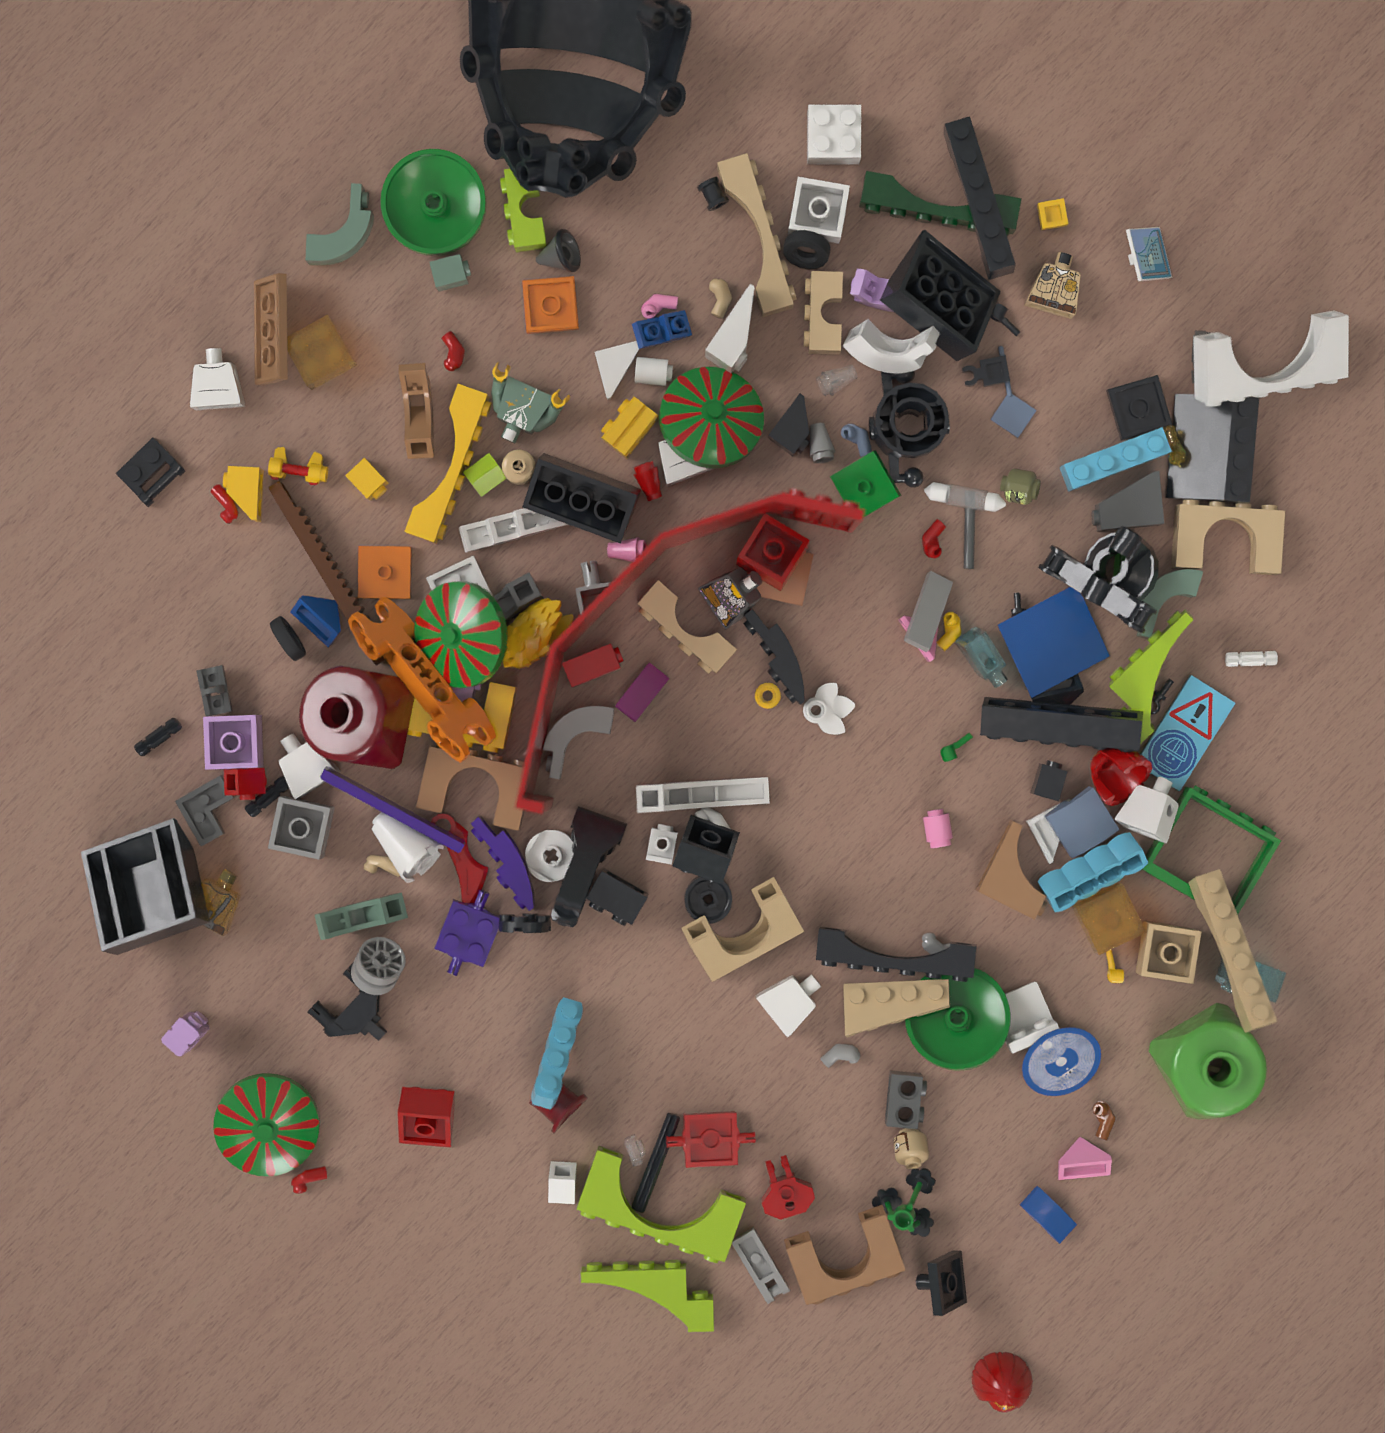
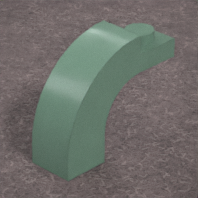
[305,183,374,265]

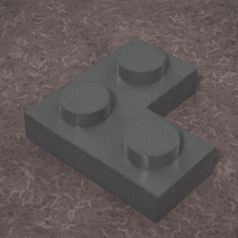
[175,775,235,846]

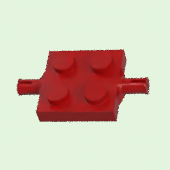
[666,1111,756,1168]

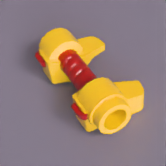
[268,447,328,486]

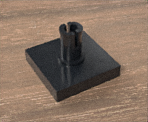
[916,1250,967,1316]

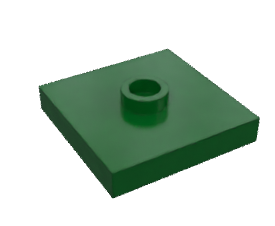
[830,450,902,518]

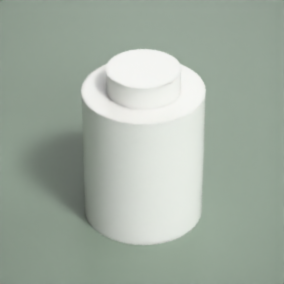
[635,357,673,386]

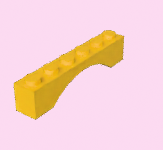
[404,384,492,544]

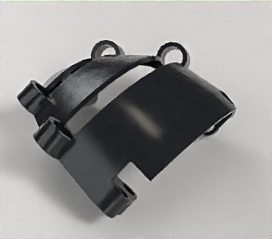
[460,0,692,198]

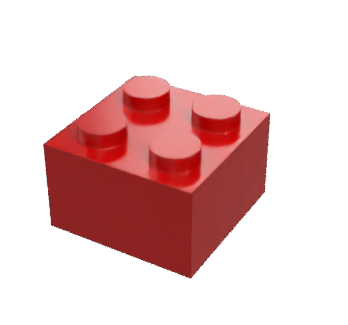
[736,514,810,591]

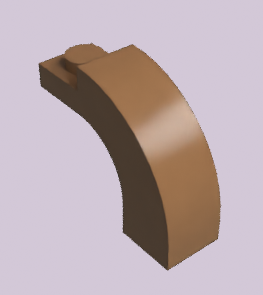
[399,363,434,459]

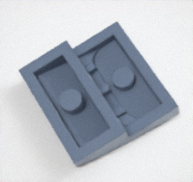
[1045,786,1120,858]

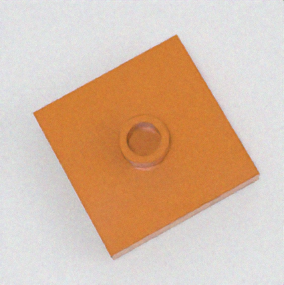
[522,276,579,334]
[358,546,412,599]

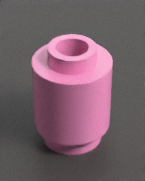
[923,809,953,848]

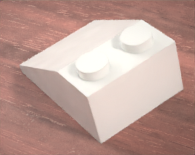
[705,284,754,373]

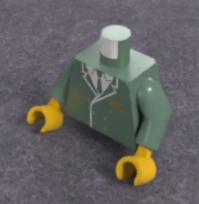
[491,362,570,444]

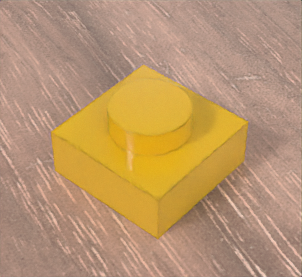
[1037,198,1068,231]

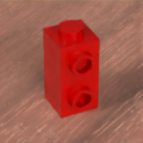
[562,643,624,688]

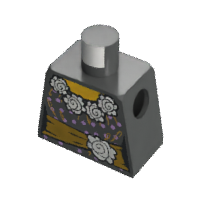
[697,567,762,630]

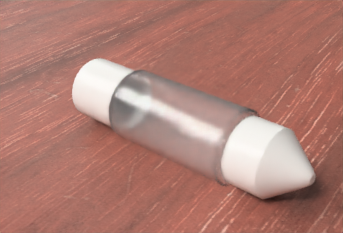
[924,482,1006,512]

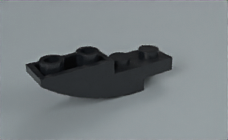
[743,609,805,705]

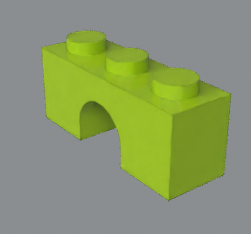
[500,169,547,252]

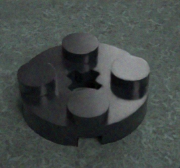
[499,913,551,933]

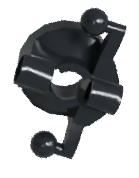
[869,371,950,488]

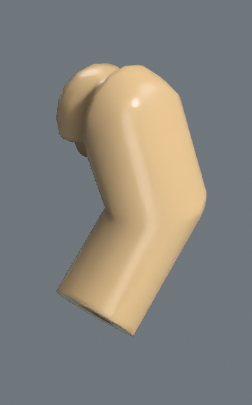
[709,279,732,319]

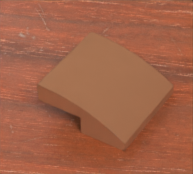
[757,552,814,606]

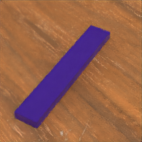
[320,766,465,853]

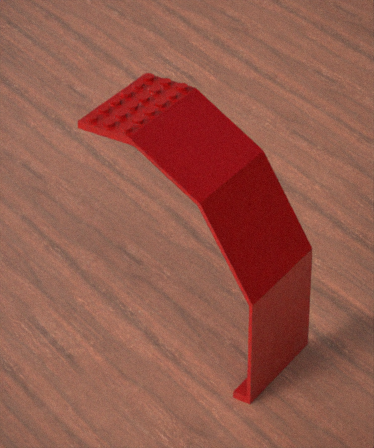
[515,489,865,814]

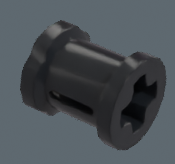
[697,177,729,211]

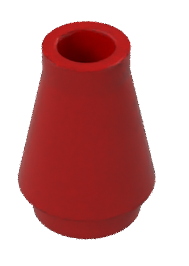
[633,461,662,501]

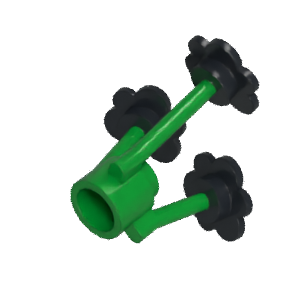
[872,1168,936,1237]

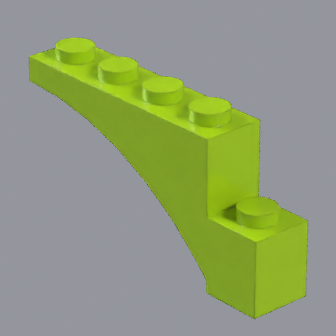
[1109,609,1193,744]
[581,1260,714,1332]

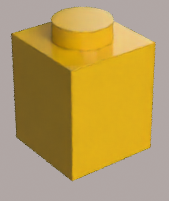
[345,458,389,501]

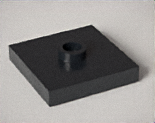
[1106,375,1172,440]

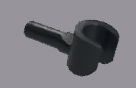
[990,303,1020,336]

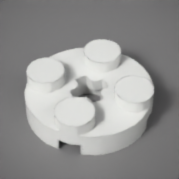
[525,830,574,882]

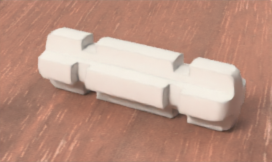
[1225,651,1278,667]

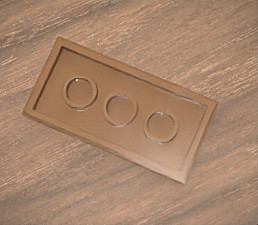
[254,273,288,386]

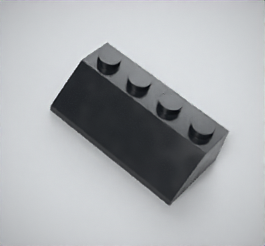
[522,453,642,544]

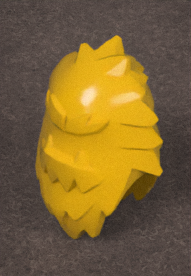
[503,598,574,669]

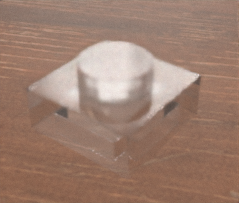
[624,1134,646,1167]

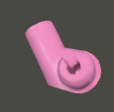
[641,294,678,319]

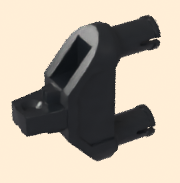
[307,963,387,1041]

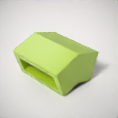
[463,453,506,497]

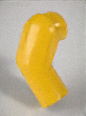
[936,612,961,651]

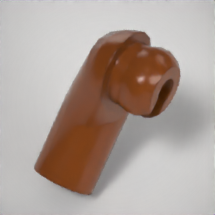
[1092,1101,1116,1140]

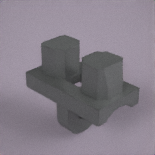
[196,665,233,717]

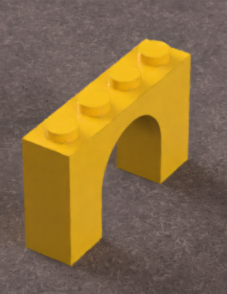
[407,682,517,753]

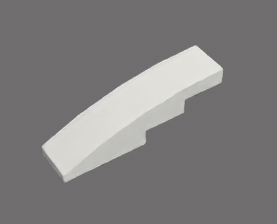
[459,508,569,553]

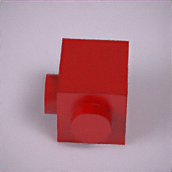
[223,767,267,800]

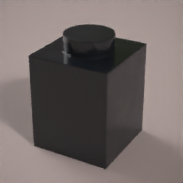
[1030,760,1068,802]

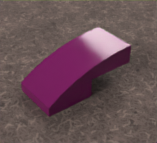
[615,662,670,722]

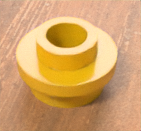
[755,683,781,709]

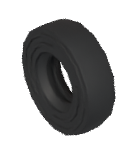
[783,230,830,269]
[270,616,306,661]

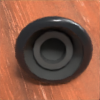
[536,229,581,272]

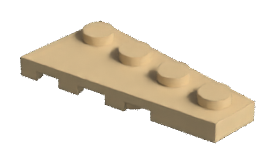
[844,979,950,1038]

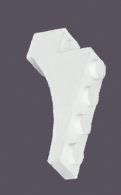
[636,777,770,813]

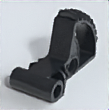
[551,806,627,928]

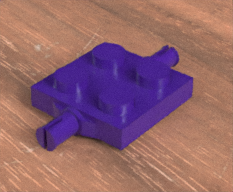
[434,890,499,976]

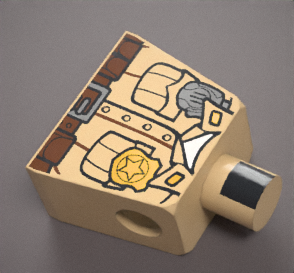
[1024,252,1080,319]

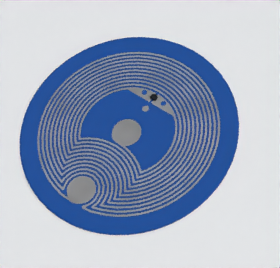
[1022,1027,1101,1096]

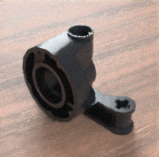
[1038,526,1159,634]

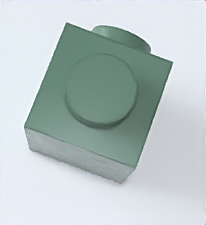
[429,254,471,292]

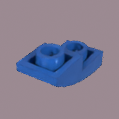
[632,310,692,349]
[1020,1186,1077,1244]

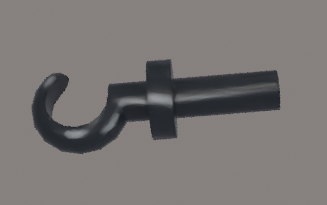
[1151,678,1174,714]

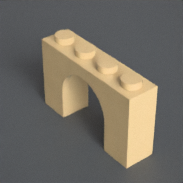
[1171,500,1285,575]
[682,877,804,982]

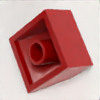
[398,1087,455,1148]

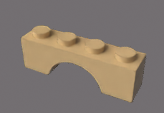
[637,580,737,674]

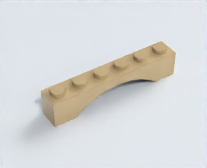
[717,153,797,317]
[1188,869,1277,1033]

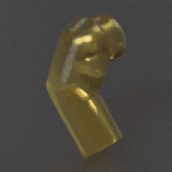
[1163,425,1186,466]

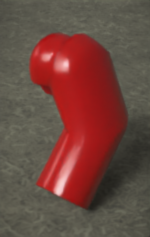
[211,484,239,524]

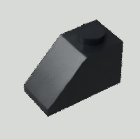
[768,393,810,457]

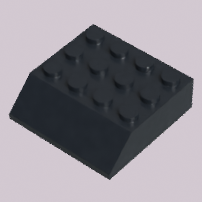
[81,818,210,955]

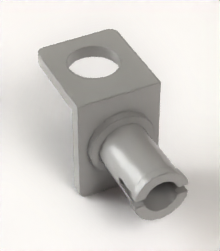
[576,561,611,615]

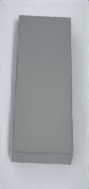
[903,571,953,652]

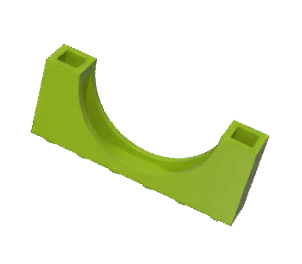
[576,1146,746,1263]

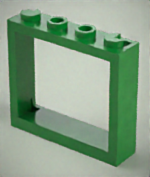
[1141,785,1281,916]

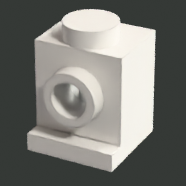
[646,824,678,865]

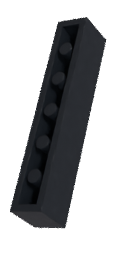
[980,697,1143,752]

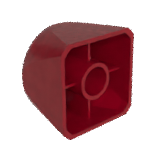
[299,665,415,769]

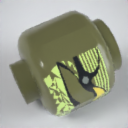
[1000,468,1041,505]

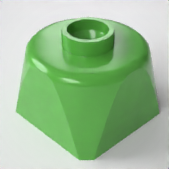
[1149,1003,1267,1119]

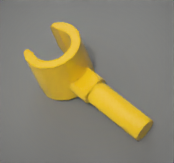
[1105,947,1124,983]

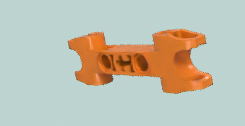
[348,596,496,763]

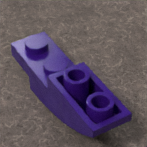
[470,816,535,911]

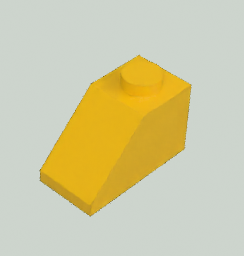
[223,466,264,522]

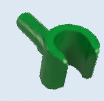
[940,733,973,762]

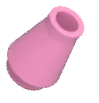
[607,537,647,562]

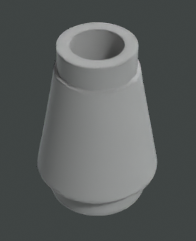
[809,423,836,464]

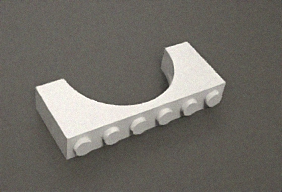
[1193,311,1349,407]

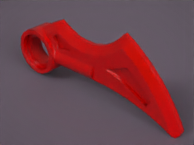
[431,813,489,904]

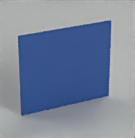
[997,587,1110,698]

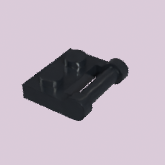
[115,437,186,507]

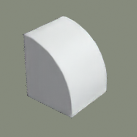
[548,1161,577,1204]

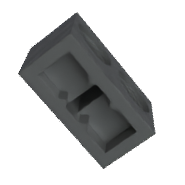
[885,1070,927,1129]

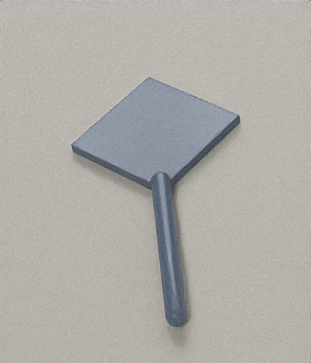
[990,346,1037,438]

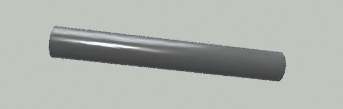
[964,490,976,569]

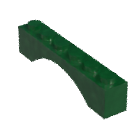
[859,171,1022,237]

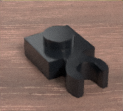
[962,355,1010,387]

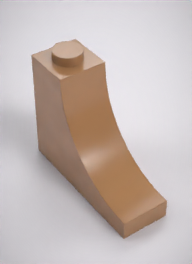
[975,820,1047,920]

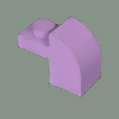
[850,268,893,312]

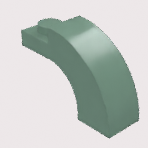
[1136,569,1203,639]
[315,892,408,940]

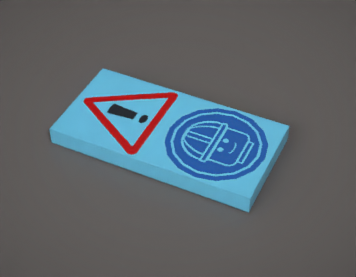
[1140,675,1235,791]

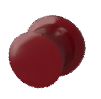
[529,1082,588,1134]

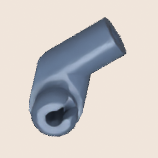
[841,424,872,457]

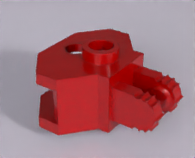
[761,1155,815,1220]

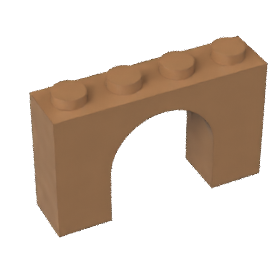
[416,745,525,831]
[784,1205,905,1305]

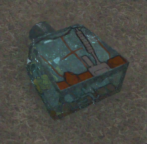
[955,626,1008,688]

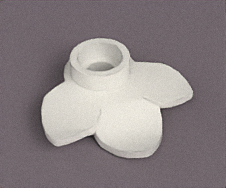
[803,683,855,735]

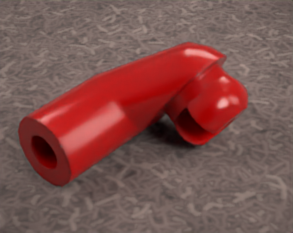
[441,331,465,371]
[922,519,946,559]
[291,1166,327,1194]

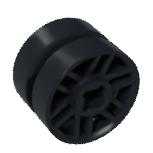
[684,876,732,924]

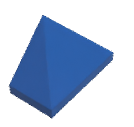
[290,595,341,647]

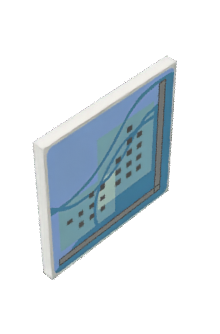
[1126,227,1172,281]

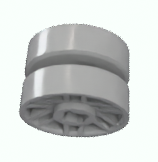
[351,937,406,995]

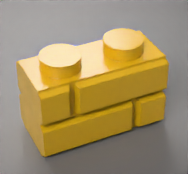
[601,397,659,459]

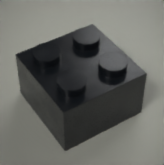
[672,815,740,885]
[586,868,649,926]

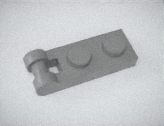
[732,1227,791,1304]

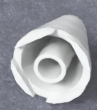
[372,812,444,883]

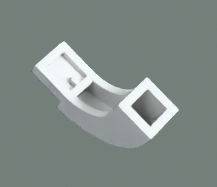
[843,319,940,373]

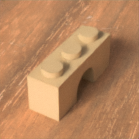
[804,271,843,355]

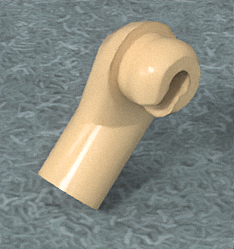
[364,855,400,877]

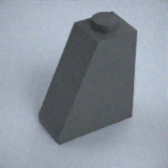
[1091,471,1164,532]

